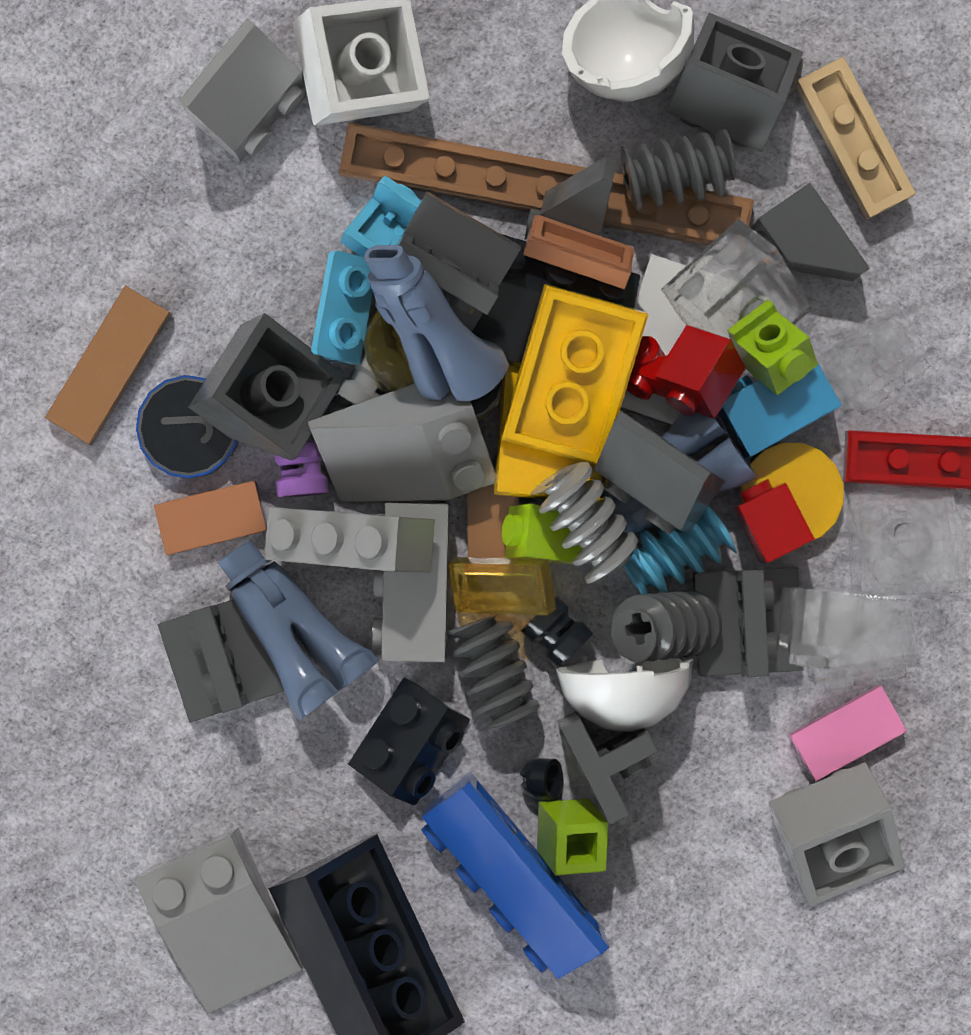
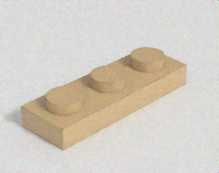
[795,56,916,221]

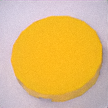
[740,443,844,539]

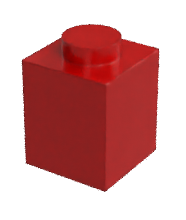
[733,479,815,563]

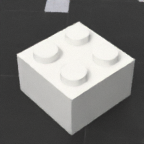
[293,0,430,126]

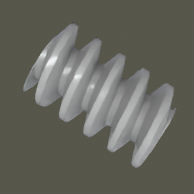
[530,462,638,584]

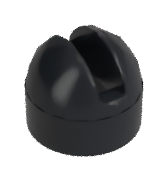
[520,758,563,801]

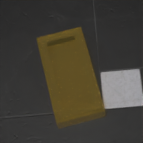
[448,557,556,615]

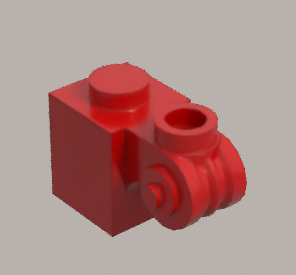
[626,325,746,419]

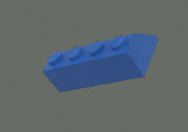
[421,771,610,979]

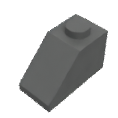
[524,156,617,240]
[752,183,870,281]

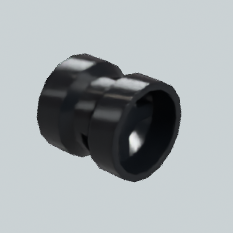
[520,595,593,669]

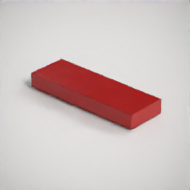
[843,430,971,490]

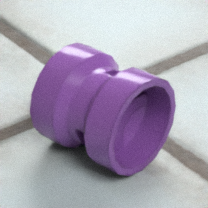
[274,441,329,498]

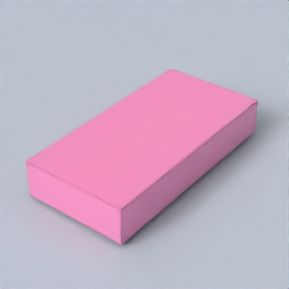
[788,685,907,781]

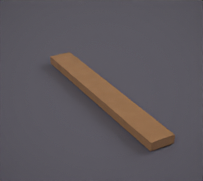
[339,122,754,253]

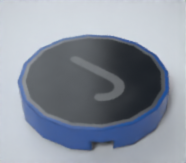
[136,375,239,479]

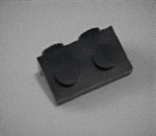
[348,677,470,805]

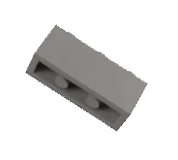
[372,503,449,662]
[265,507,435,573]

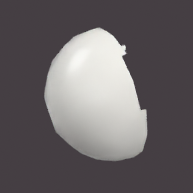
[562,0,694,102]
[556,656,693,732]

